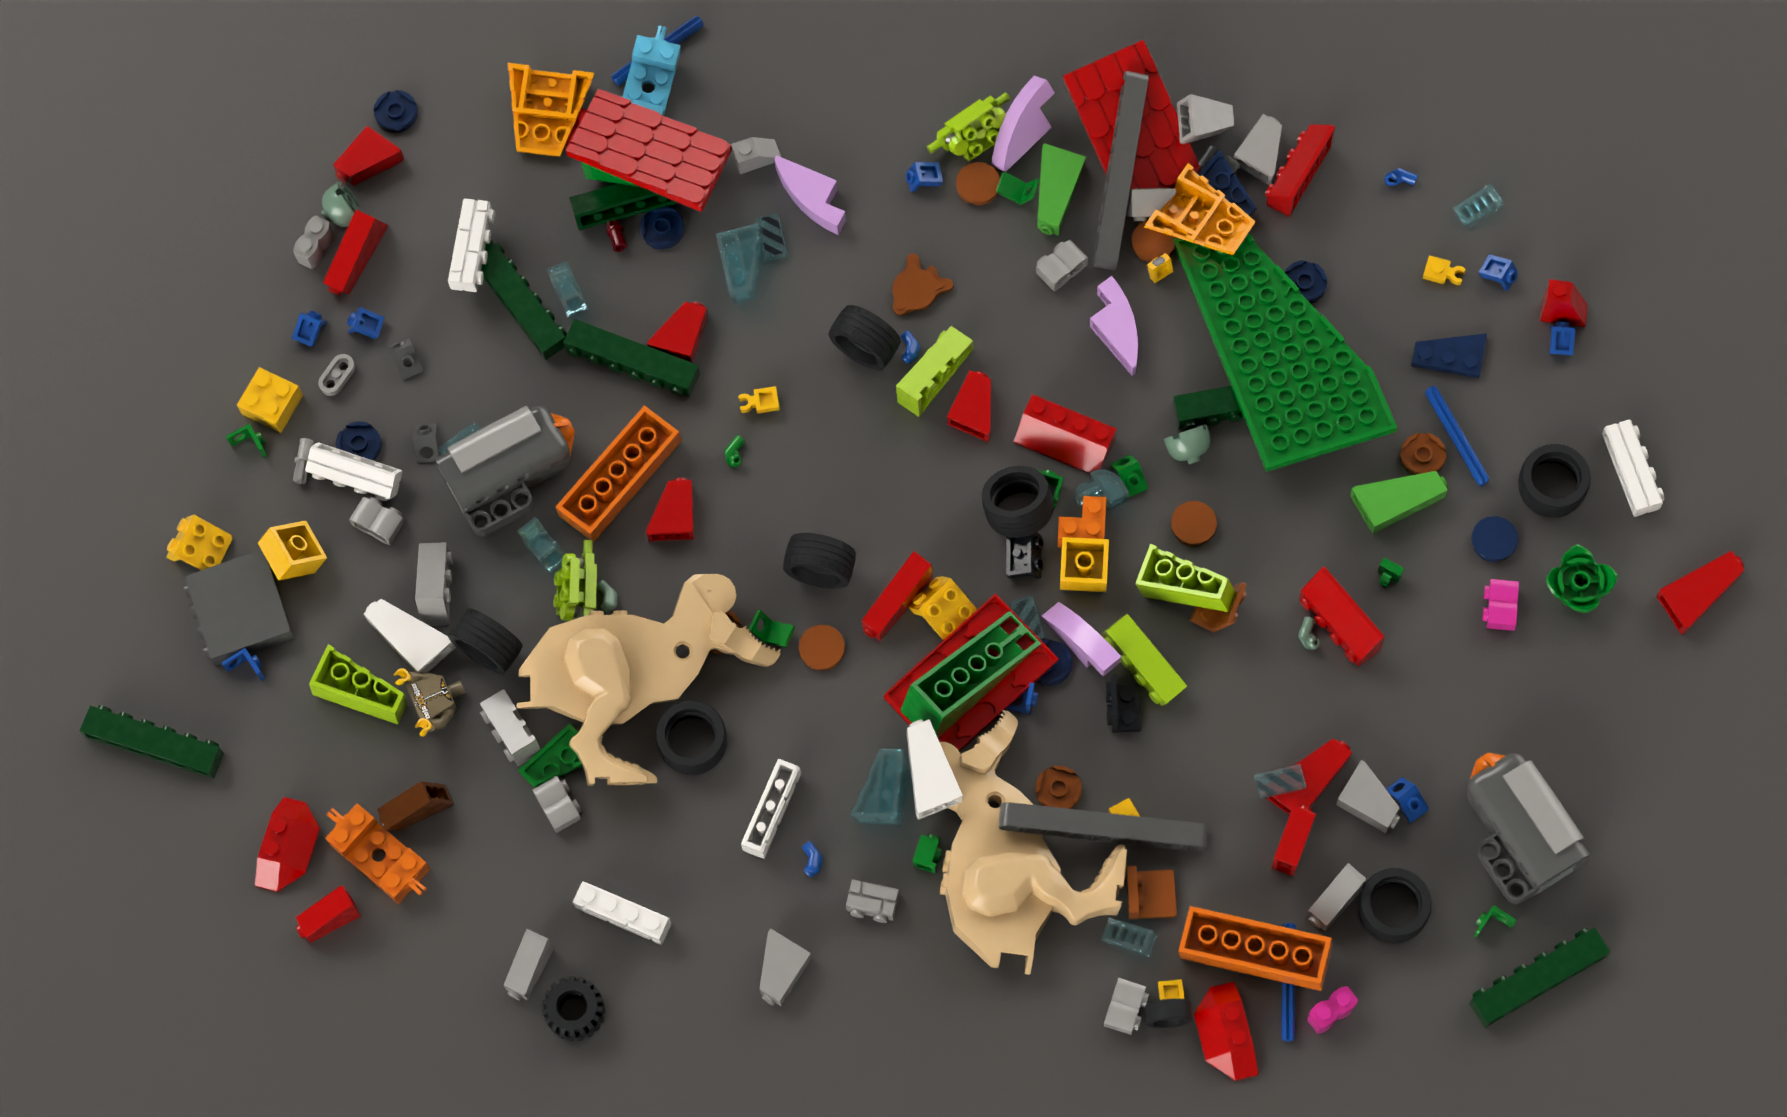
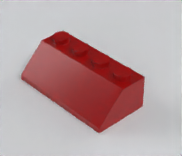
[1265,125,1335,217]
[1014,394,1117,477]
[1299,566,1385,667]

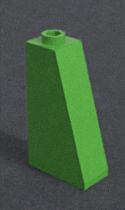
[1037,143,1086,236]
[1350,471,1448,534]

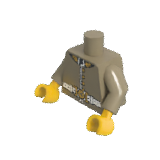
[393,668,466,737]

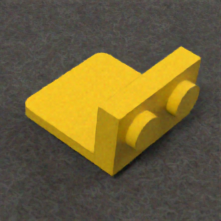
[166,515,232,570]
[908,576,977,640]

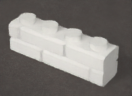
[448,199,495,292]
[1602,419,1665,517]
[305,442,403,501]
[741,759,801,859]
[573,881,671,945]

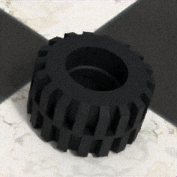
[542,976,605,1041]

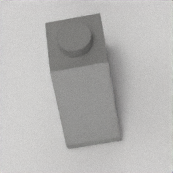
[731,137,781,174]
[1127,188,1176,221]

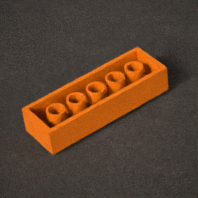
[555,405,682,543]
[1178,906,1333,991]

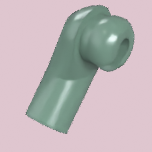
[596,580,618,614]
[1298,617,1320,651]

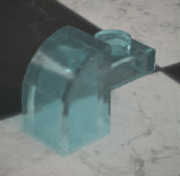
[547,260,588,317]
[1075,470,1129,510]
[517,517,565,573]

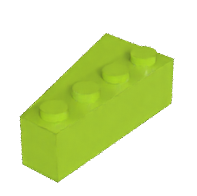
[896,326,973,417]
[1135,544,1235,612]
[1101,614,1187,706]
[309,644,407,725]

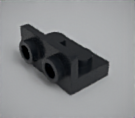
[1006,532,1044,579]

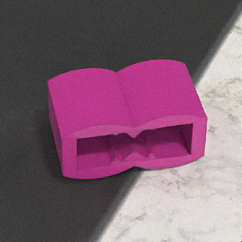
[1482,579,1519,631]
[1307,986,1358,1033]

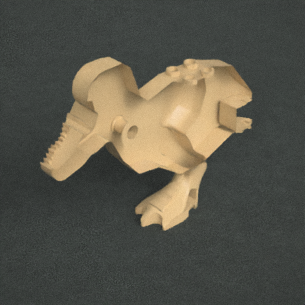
[517,574,781,785]
[940,710,1127,975]

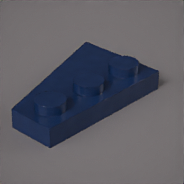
[1198,150,1257,217]
[1411,333,1487,378]

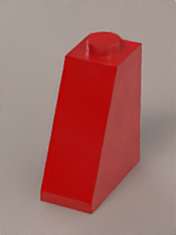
[333,126,404,186]
[1540,279,1588,327]
[647,302,708,363]
[947,370,991,442]
[646,478,694,542]
[1271,805,1316,877]
[295,885,361,943]

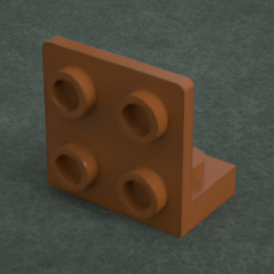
[1189,582,1247,633]
[1126,866,1177,920]

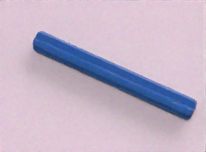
[611,16,704,86]
[1425,386,1490,486]
[1281,923,1296,1042]

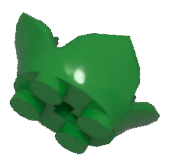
[1546,544,1618,613]

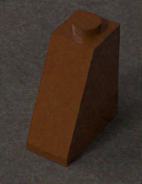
[377,781,454,831]

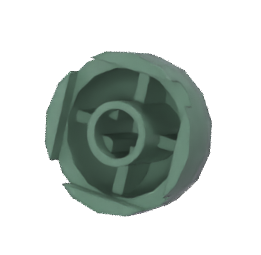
[321,181,360,227]
[1163,425,1211,464]

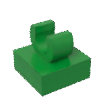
[1378,557,1405,588]

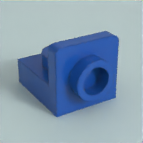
[906,162,943,191]
[1479,254,1518,290]
[347,307,385,340]
[291,310,327,347]
[1549,321,1576,355]

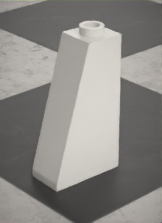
[364,599,456,673]
[907,720,963,820]

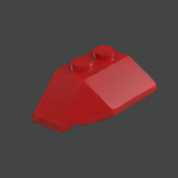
[255,797,320,892]
[1193,982,1259,1081]

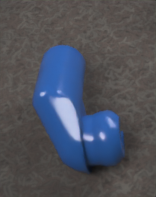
[1384,168,1418,186]
[900,330,920,364]
[802,841,823,877]

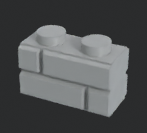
[846,879,899,923]

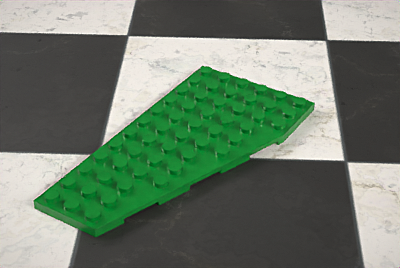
[1173,233,1397,472]

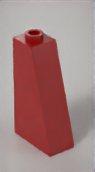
[323,210,389,296]
[1656,550,1744,635]
[861,551,933,641]
[1261,738,1352,816]

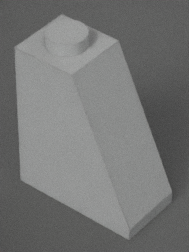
[1177,94,1234,144]
[1234,114,1282,185]
[1336,760,1400,833]
[1307,863,1366,931]
[759,928,812,1006]
[504,929,554,1000]

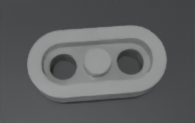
[318,354,355,396]

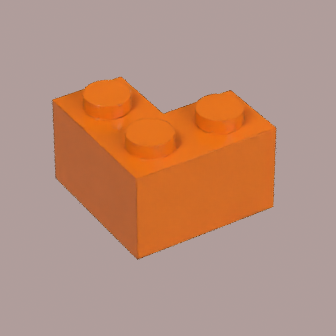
[1058,496,1106,548]

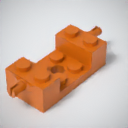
[325,803,430,904]

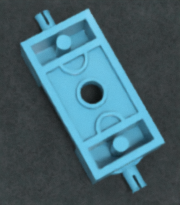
[621,26,680,116]

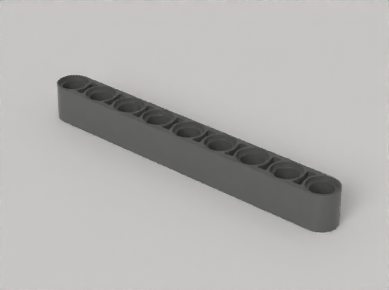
[1092,71,1148,271]
[999,802,1208,851]

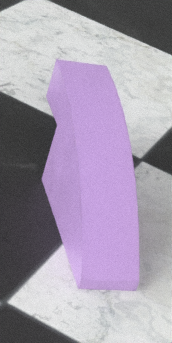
[991,76,1055,172]
[774,155,846,235]
[1090,276,1138,376]
[1041,602,1121,676]

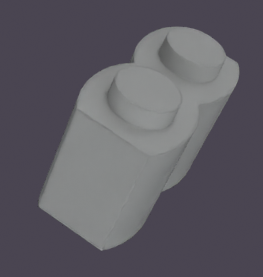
[293,215,334,269]
[1036,240,1088,291]
[349,497,405,545]
[532,776,582,833]
[1104,978,1149,1035]

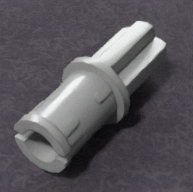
[293,438,314,484]

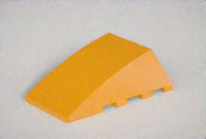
[508,63,595,157]
[1144,163,1255,255]

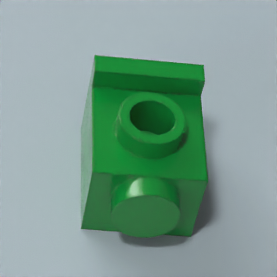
[912,834,943,874]

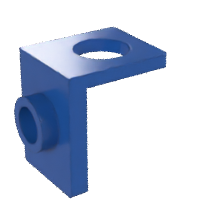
[222,648,265,681]
[1006,683,1038,714]
[1386,777,1429,823]

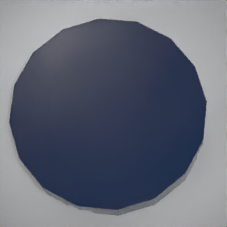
[374,90,418,133]
[640,206,685,250]
[1285,260,1327,304]
[336,421,382,461]
[1471,516,1518,562]
[1037,639,1072,686]

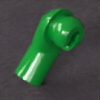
[724,435,745,468]

